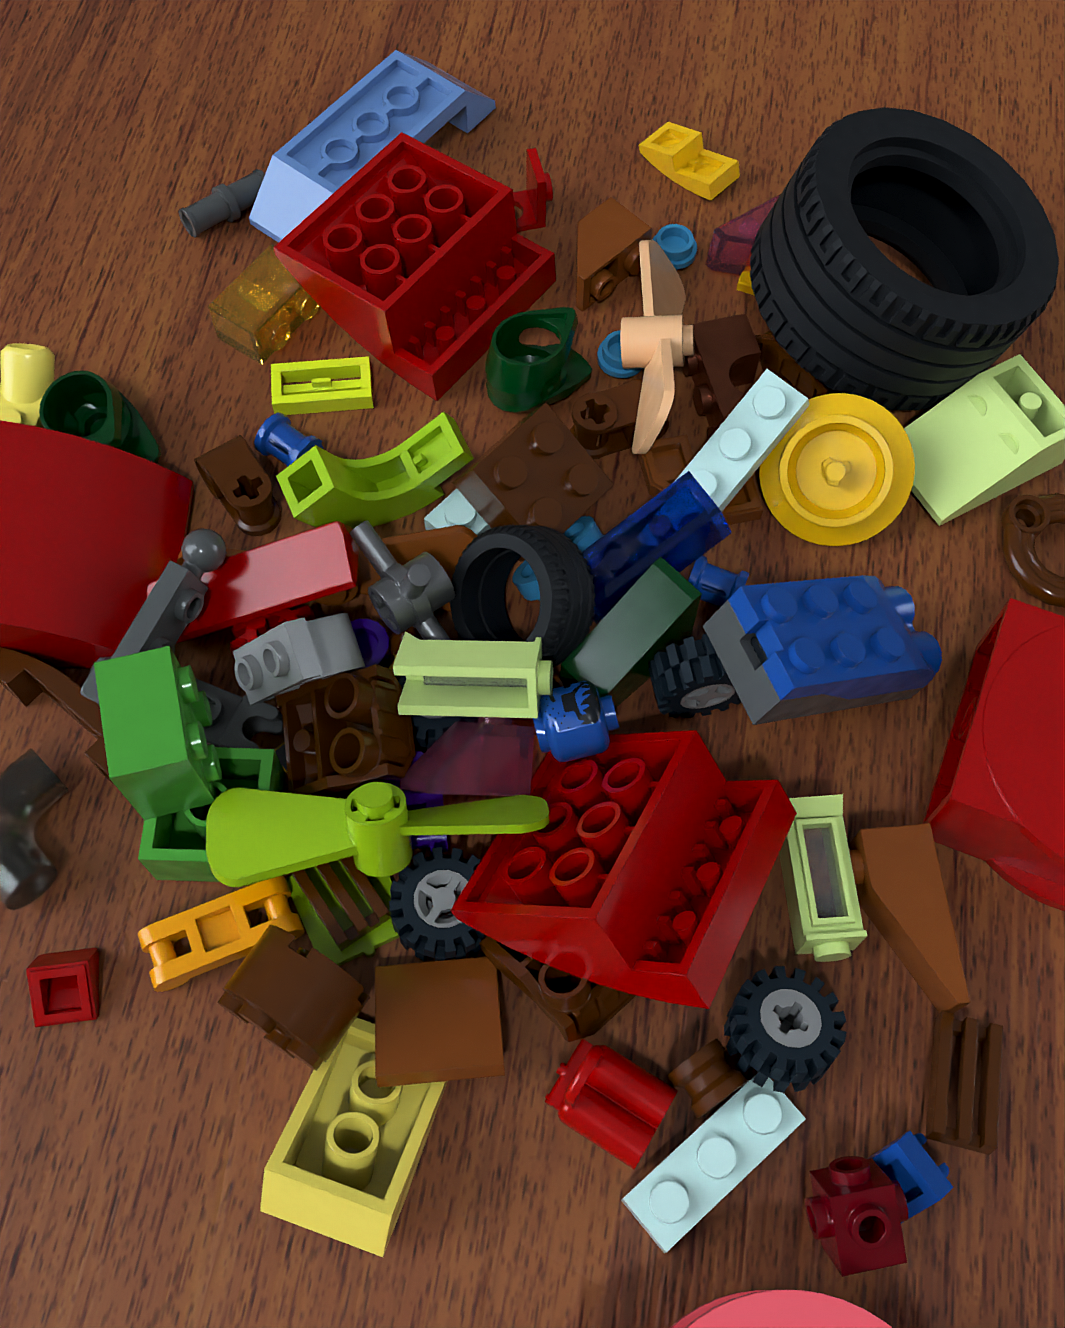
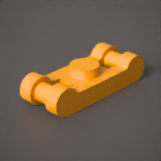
[137,876,305,992]

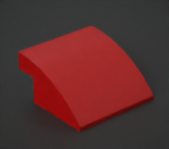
[273,132,556,401]
[0,420,194,668]
[450,730,797,1009]

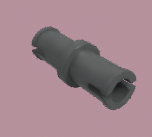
[178,169,265,238]

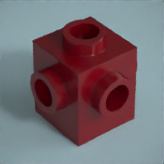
[805,1156,908,1277]

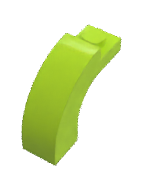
[276,412,474,529]

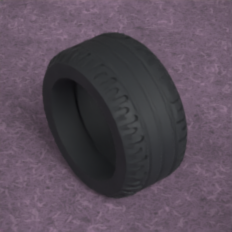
[450,525,596,667]

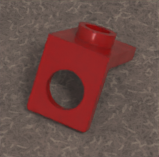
[513,148,553,232]

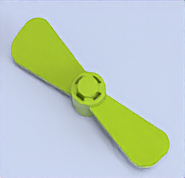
[206,782,549,887]

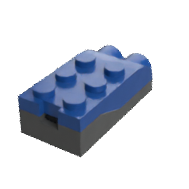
[703,575,942,725]

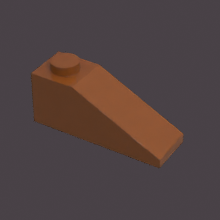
[848,823,971,1013]

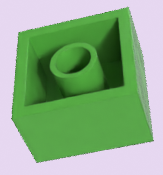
[94,646,222,820]
[138,747,286,882]

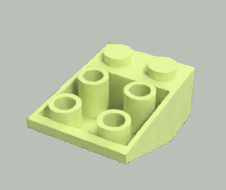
[904,354,1065,526]

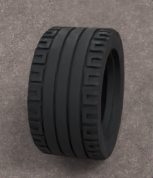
[750,107,1059,410]

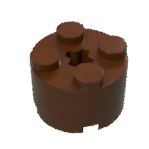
[217,925,370,1071]

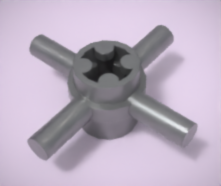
[350,521,455,640]

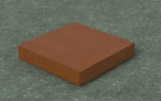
[375,956,505,1088]

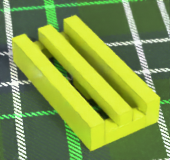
[271,356,374,415]

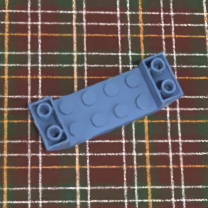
[249,50,496,243]

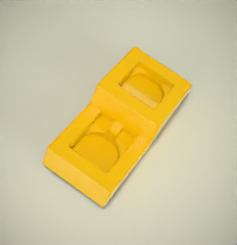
[639,122,740,201]

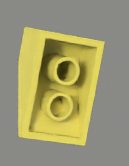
[260,1018,448,1257]

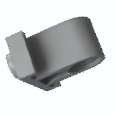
[232,613,366,705]

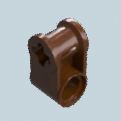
[570,379,669,460]
[194,435,281,536]

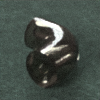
[0,748,69,910]

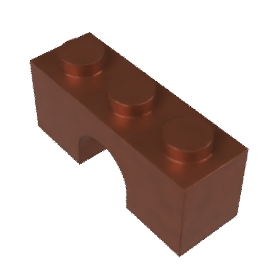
[682,313,761,468]

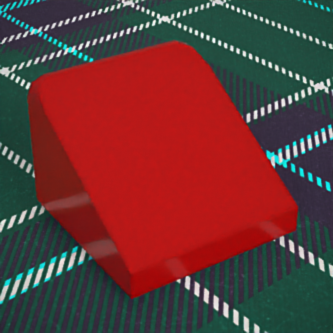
[26,948,99,1027]

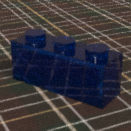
[582,471,732,624]

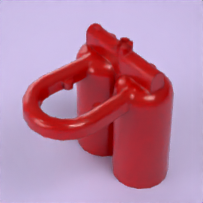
[544,1039,678,1169]

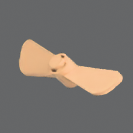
[620,240,694,454]

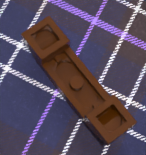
[0,647,114,784]

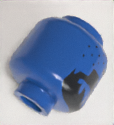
[533,681,619,762]

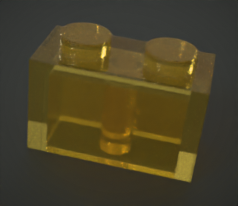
[208,244,320,365]

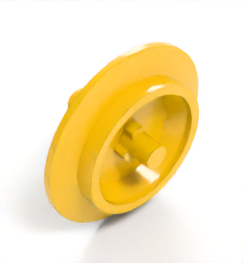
[759,393,915,546]

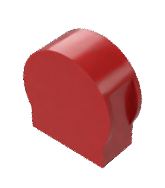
[922,598,1065,911]

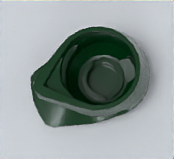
[485,307,592,414]
[39,370,161,464]

